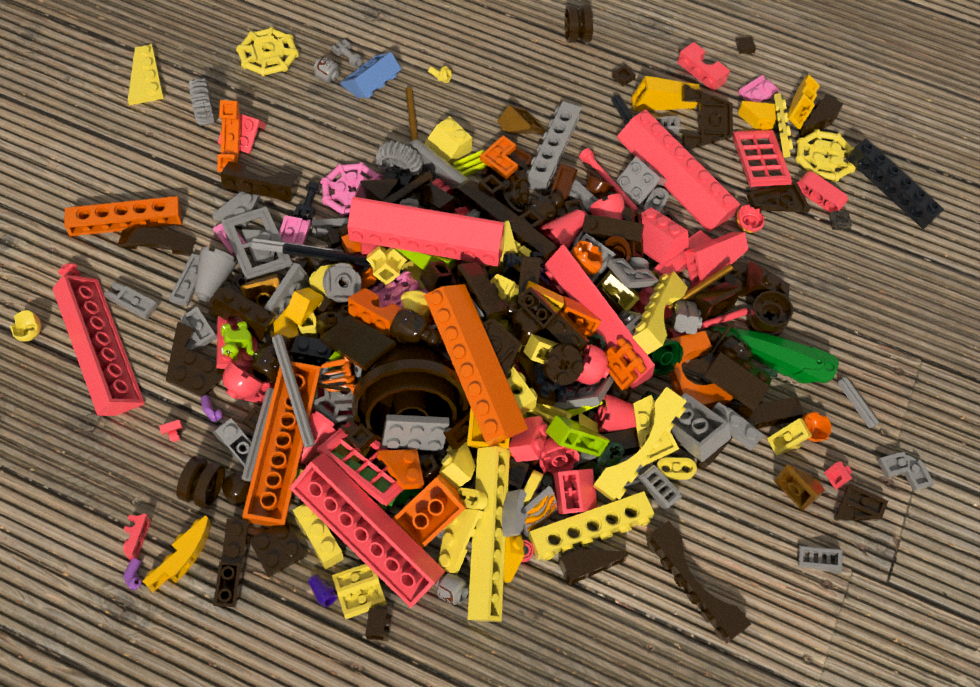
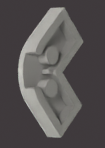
[878,452,934,492]

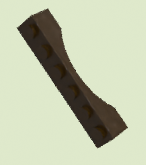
[646,521,751,644]

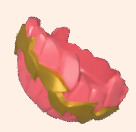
[737,205,765,233]

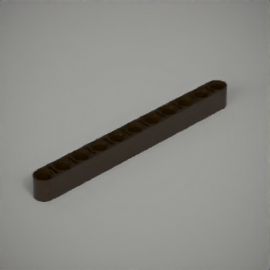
[600,397,805,459]

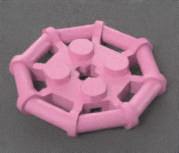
[320,162,383,217]
[368,271,420,308]

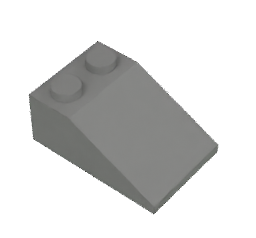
[670,393,731,462]

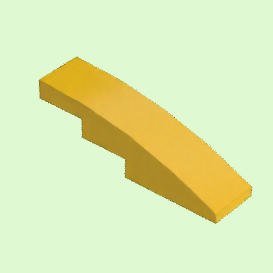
[787,75,820,129]

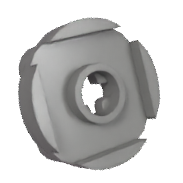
[323,263,361,302]

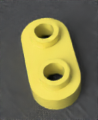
[656,457,697,480]

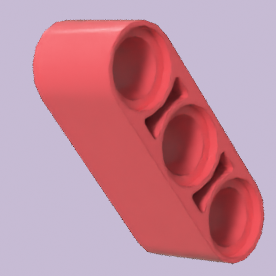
[797,171,848,214]

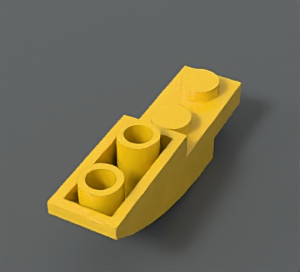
[143,515,212,593]

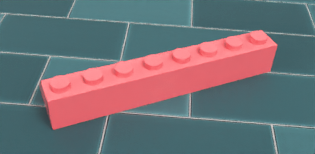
[617,109,740,233]
[347,197,504,267]
[544,244,655,390]
[52,274,145,416]
[289,452,445,608]

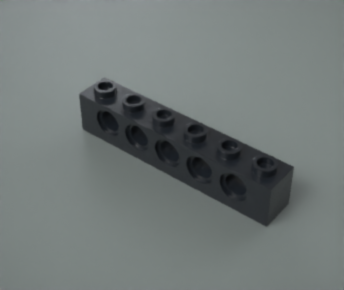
[846,138,945,230]

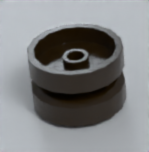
[564,5,593,43]
[176,456,225,509]

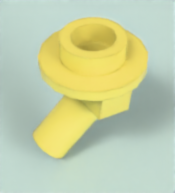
[428,66,452,83]

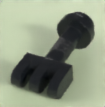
[294,181,320,220]
[503,252,544,272]

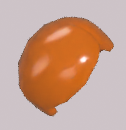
[802,412,832,442]

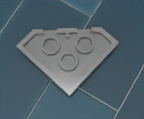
[554,373,614,409]

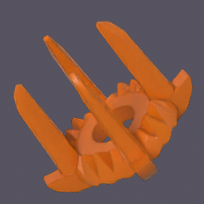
[321,357,357,395]

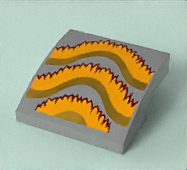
[521,486,557,538]

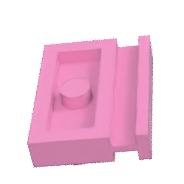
[738,75,779,103]
[279,215,311,245]

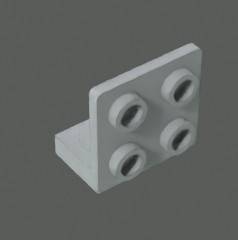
[615,157,668,206]

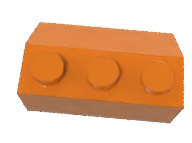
[393,474,466,549]

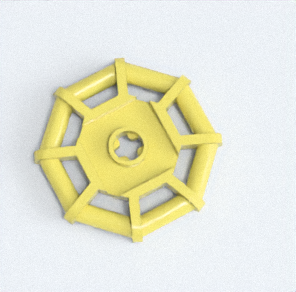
[236,27,299,77]
[795,129,856,182]

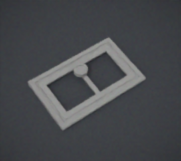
[221,206,293,281]

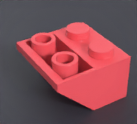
[553,469,598,514]

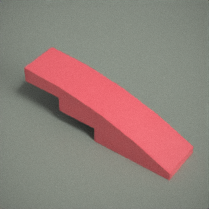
[654,230,713,276]

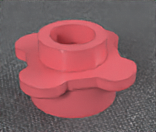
[58,263,81,277]

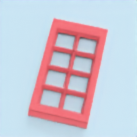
[732,129,792,187]
[316,422,404,506]

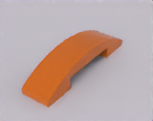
[217,100,241,172]

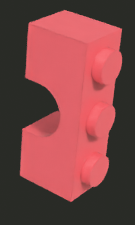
[677,42,730,91]

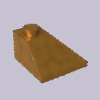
[497,105,547,134]
[240,273,280,308]
[774,465,825,511]

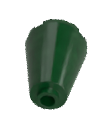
[645,337,683,375]

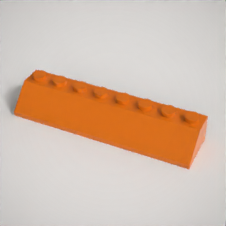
[424,284,528,447]
[242,361,321,526]

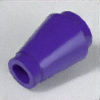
[308,574,338,607]

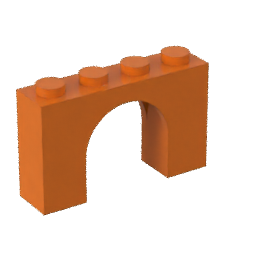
[666,331,733,410]

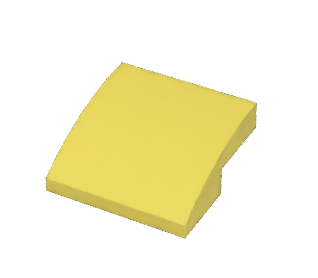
[332,564,387,620]

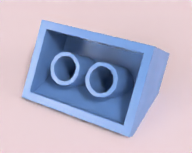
[339,52,401,99]

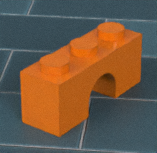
[348,288,401,337]

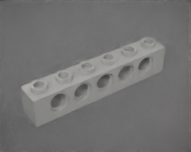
[526,101,582,193]

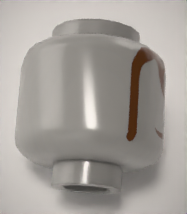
[313,57,340,83]
[436,573,469,605]

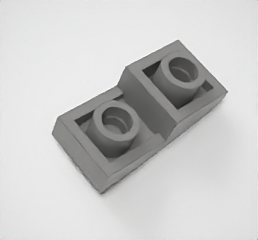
[502,489,527,537]

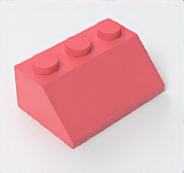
[641,207,689,265]

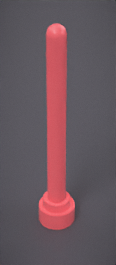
[579,148,638,211]
[666,308,749,338]

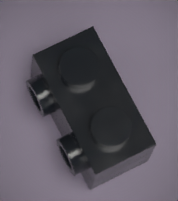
[291,335,335,366]

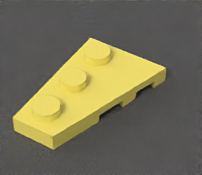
[438,509,484,574]

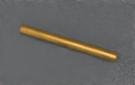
[405,87,418,142]
[667,264,734,311]

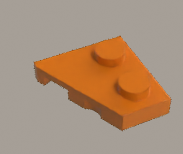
[377,449,424,490]

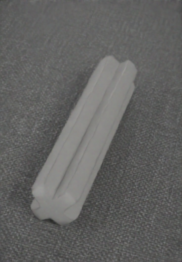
[837,377,879,428]

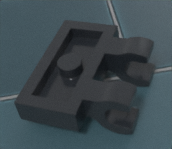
[533,362,573,403]

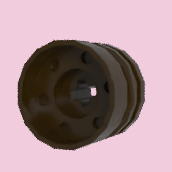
[746,291,793,337]

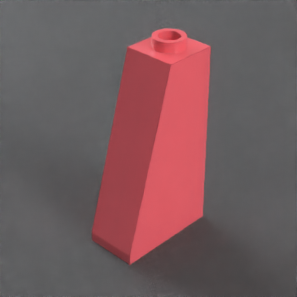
[684,232,748,287]

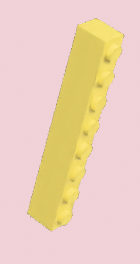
[468,446,510,622]

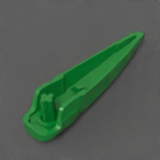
[712,326,839,384]

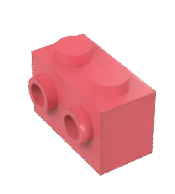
[509,416,548,462]

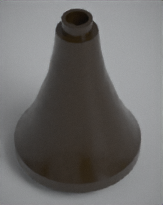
[352,335,469,441]

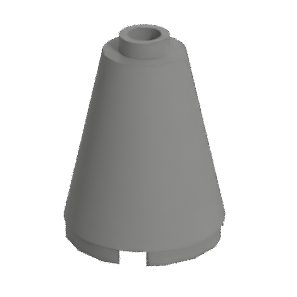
[194,247,238,302]

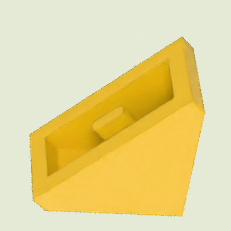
[285,287,324,326]

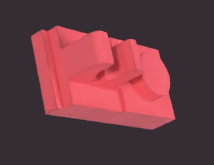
[123,513,151,560]

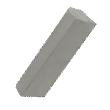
[409,139,470,197]

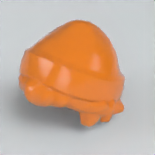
[571,240,603,275]

